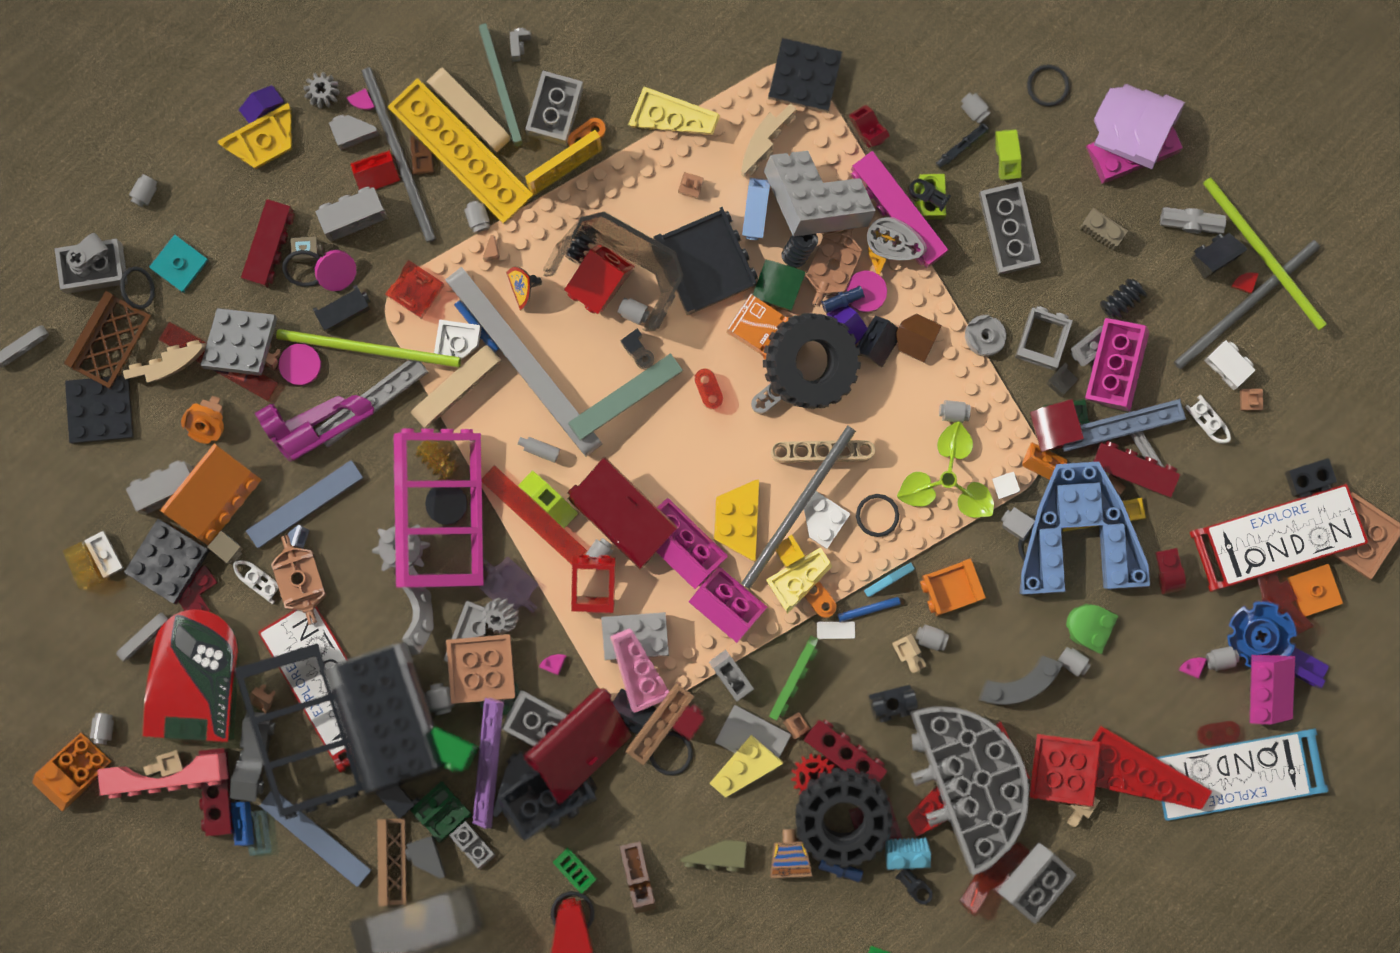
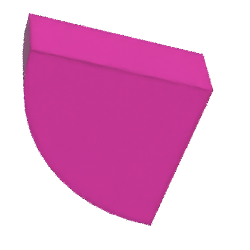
[347,89,375,110]
[539,654,567,675]
[1178,657,1207,679]

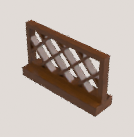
[64,291,152,389]

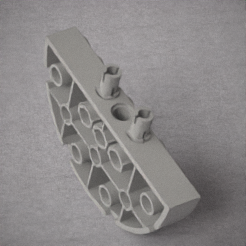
[910,707,1028,875]

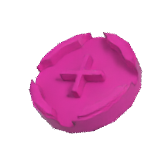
[315,250,356,291]
[846,271,887,313]
[279,344,321,386]

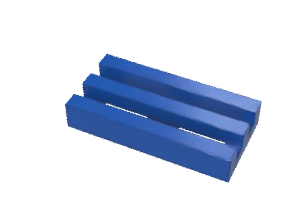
[231,801,254,845]

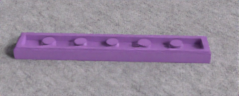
[473,698,504,828]

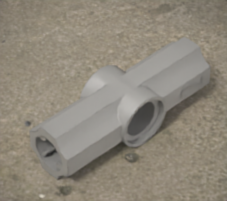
[1160,207,1226,234]

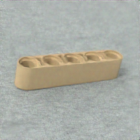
[426,67,512,153]
[411,345,502,429]
[771,440,875,463]

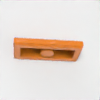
[1022,442,1067,480]

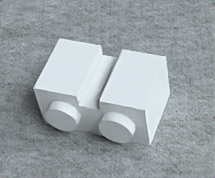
[1204,340,1255,390]

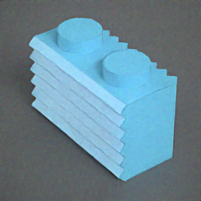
[885,837,931,870]

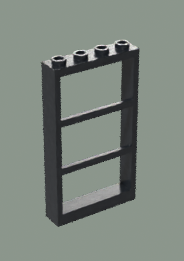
[234,643,363,820]

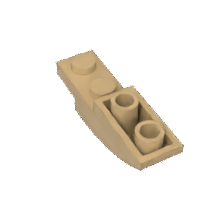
[741,103,796,177]
[123,340,207,382]

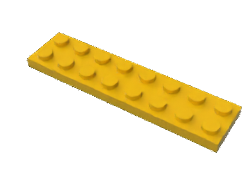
[388,78,533,225]

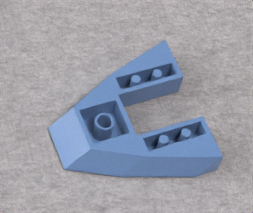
[1020,462,1150,594]

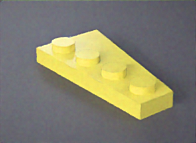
[629,87,720,135]

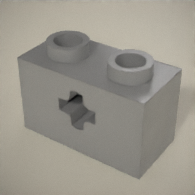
[709,650,754,701]

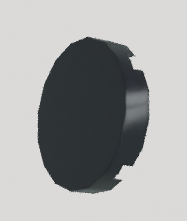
[425,487,467,525]

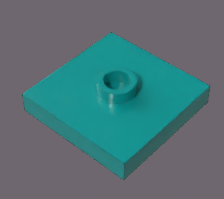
[149,234,209,293]

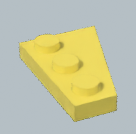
[766,547,832,614]
[709,735,783,797]

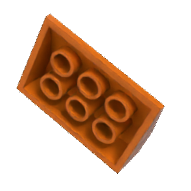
[160,444,262,546]

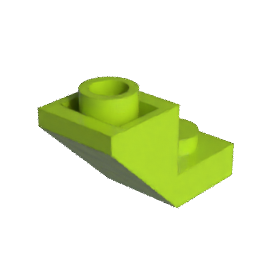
[996,130,1021,180]

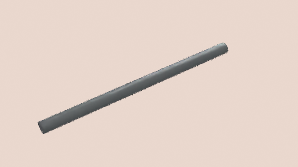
[362,67,436,243]
[1174,240,1320,370]
[741,425,856,589]

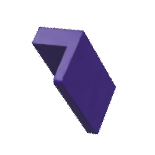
[1290,648,1329,688]

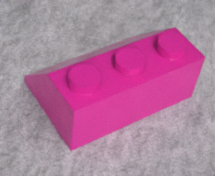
[689,566,767,643]
[1249,655,1295,724]

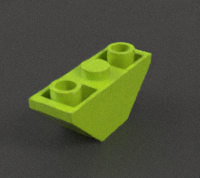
[518,470,579,528]

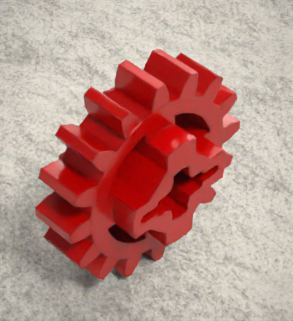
[791,754,834,795]

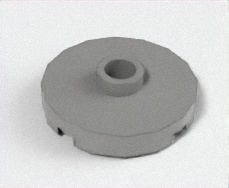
[965,315,1006,357]

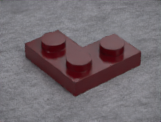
[179,565,218,624]

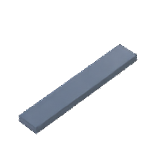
[1062,399,1186,452]
[246,460,363,549]
[259,792,372,887]

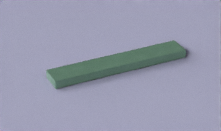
[479,23,523,147]
[568,353,683,441]

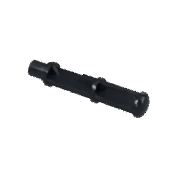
[935,123,989,169]

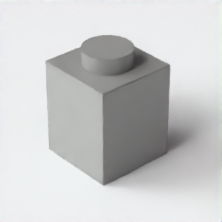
[1001,507,1035,542]

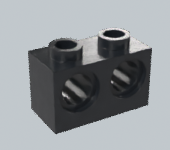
[1285,458,1337,498]

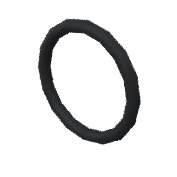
[1027,64,1070,107]
[283,250,320,287]
[120,266,155,310]
[856,494,900,537]
[650,732,693,775]
[551,891,595,929]

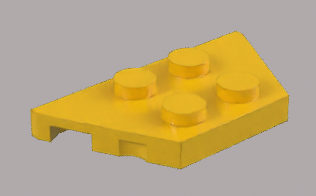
[218,103,292,169]
[714,480,759,561]

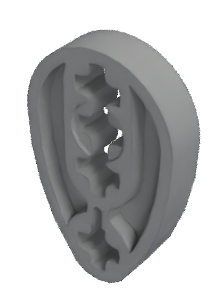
[867,217,927,260]

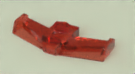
[1257,572,1314,636]
[959,842,1031,917]

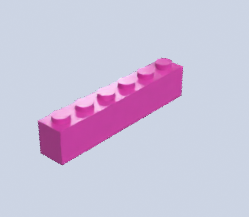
[851,151,948,268]

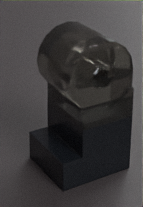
[620,328,654,370]

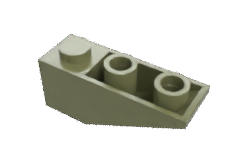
[680,839,746,871]

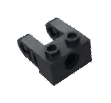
[868,685,918,723]

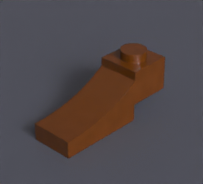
[620,841,656,914]

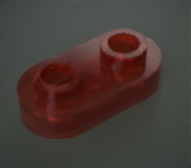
[694,368,723,410]
[1196,721,1240,746]

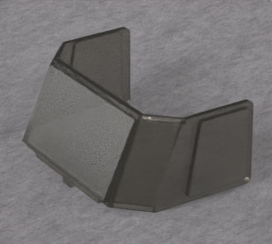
[543,211,683,332]
[349,883,486,953]

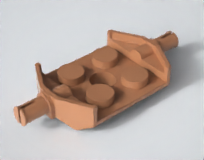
[805,229,862,307]
[271,535,327,625]

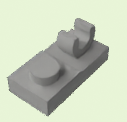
[1071,326,1103,366]

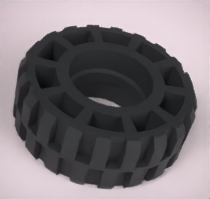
[763,313,861,409]
[796,768,893,868]

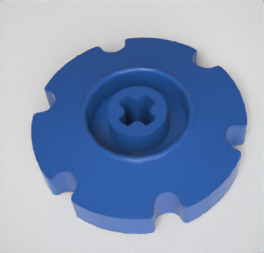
[1227,601,1297,667]

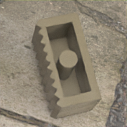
[1079,208,1128,251]

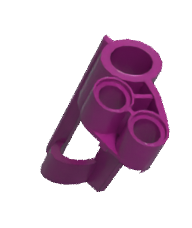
[255,395,375,462]

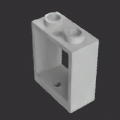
[1015,306,1073,371]

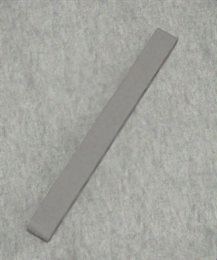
[445,267,602,457]

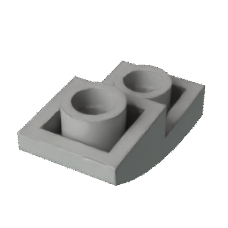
[449,821,496,869]

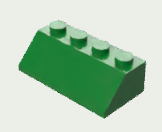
[432,728,480,772]

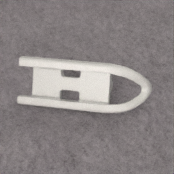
[1185,395,1231,444]
[233,560,279,604]

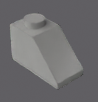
[329,115,379,150]

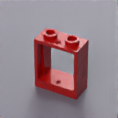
[571,554,616,613]

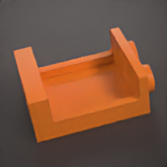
[920,558,985,616]

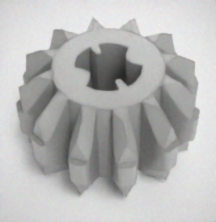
[304,72,340,108]
[482,597,519,635]

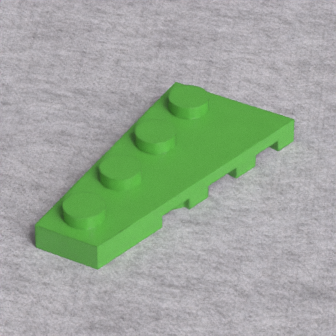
[769,635,818,720]

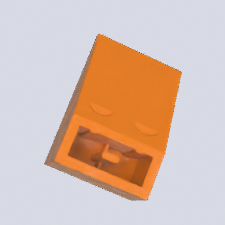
[32,733,112,812]

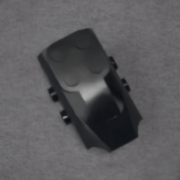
[499,771,598,841]

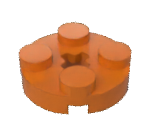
[181,403,224,444]

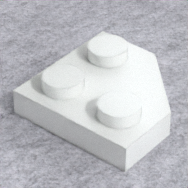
[434,320,482,360]
[804,491,850,549]

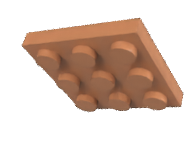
[1333,492,1400,580]
[446,634,515,704]

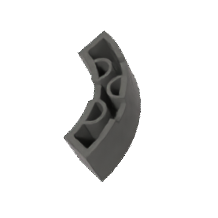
[978,656,1063,705]
[230,712,276,802]

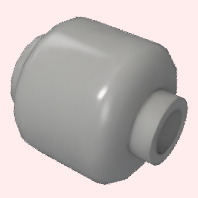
[425,683,455,715]

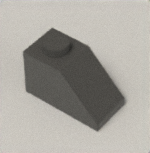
[405,836,446,878]

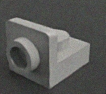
[510,28,531,61]

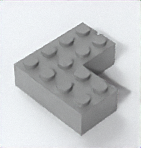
[764,151,876,236]

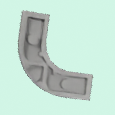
[402,566,434,655]

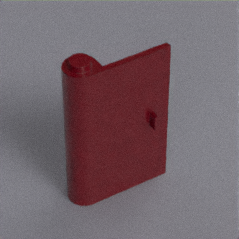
[567,457,678,569]
[524,687,632,804]

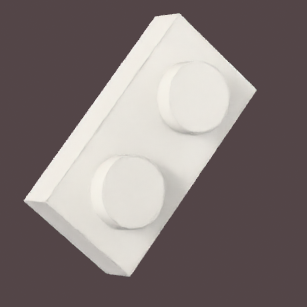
[85,531,124,578]

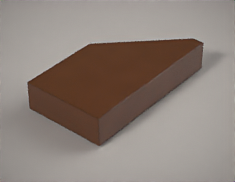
[410,136,434,175]

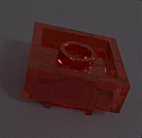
[385,260,444,319]

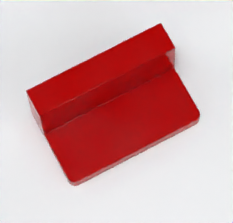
[350,150,400,190]

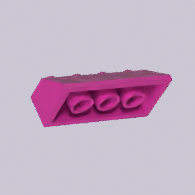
[1086,126,1183,184]
[1085,318,1150,412]
[656,498,728,589]

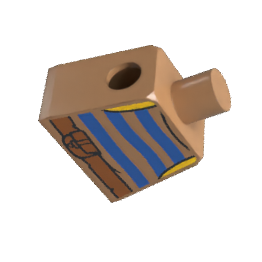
[770,829,812,878]

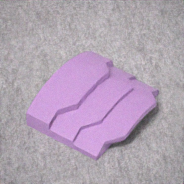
[1094,84,1185,169]

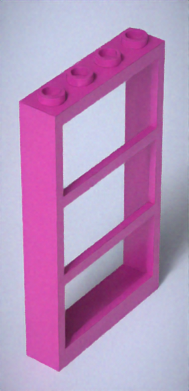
[394,429,483,587]

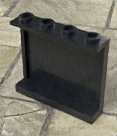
[653,207,758,316]

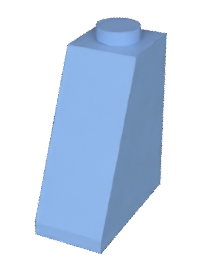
[742,178,770,240]

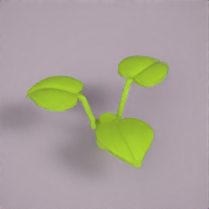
[897,422,994,518]

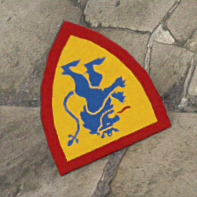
[506,266,542,311]

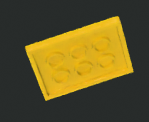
[525,130,602,196]

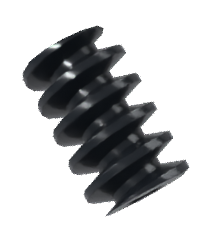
[562,218,603,265]
[781,234,818,268]
[1100,279,1148,320]

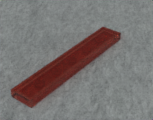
[159,322,278,401]
[482,465,587,565]

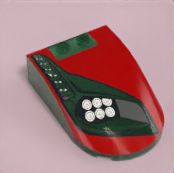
[142,609,239,742]

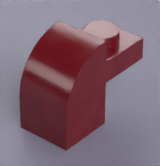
[848,105,890,148]
[1155,548,1186,595]

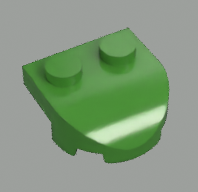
[1066,604,1118,654]

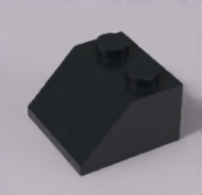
[1191,233,1247,279]

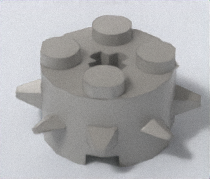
[372,524,430,571]

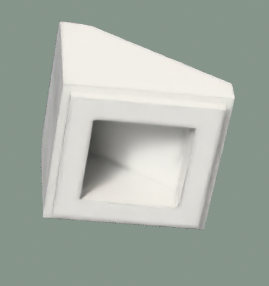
[992,472,1020,499]

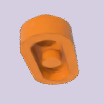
[568,118,606,147]
[804,581,836,618]

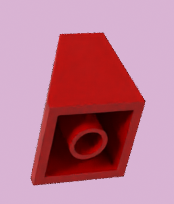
[564,243,635,314]
[551,897,593,953]

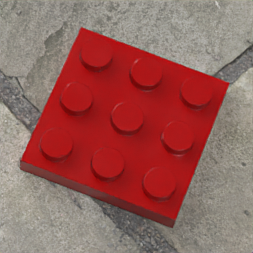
[1029,734,1101,806]

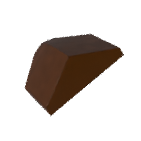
[896,313,942,363]

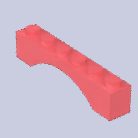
[98,753,228,799]

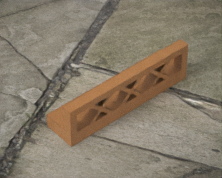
[625,683,694,765]
[377,818,407,906]

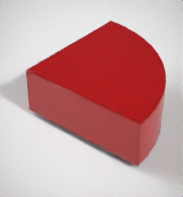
[1231,272,1259,294]

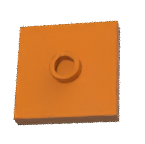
[1288,564,1343,617]

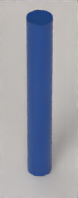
[454,300,499,352]
[837,597,900,622]

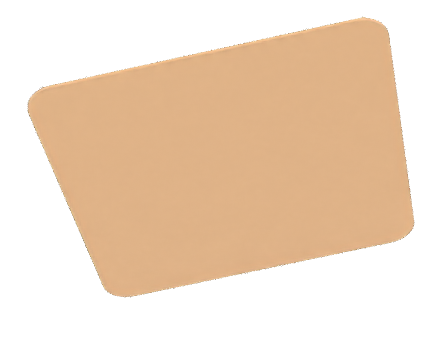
[385,63,1039,708]

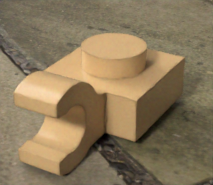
[892,634,926,673]
[143,750,183,777]
[1067,798,1100,827]

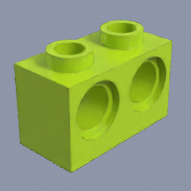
[915,174,946,220]

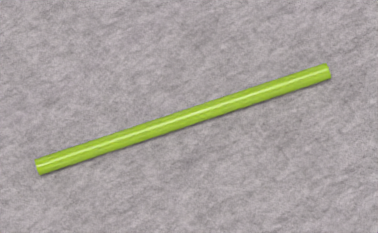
[1203,177,1327,330]
[276,329,461,368]

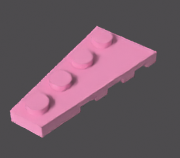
[610,629,669,713]

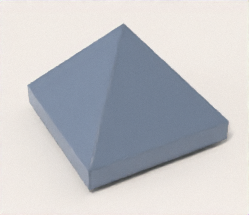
[288,525,309,549]

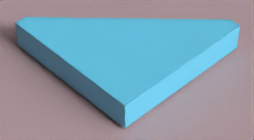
[864,562,915,597]

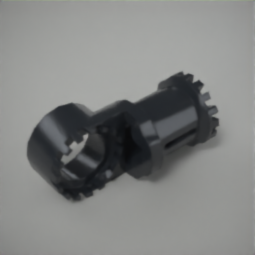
[909,178,951,212]
[894,869,933,904]

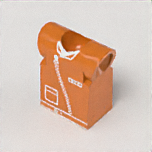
[726,294,789,360]

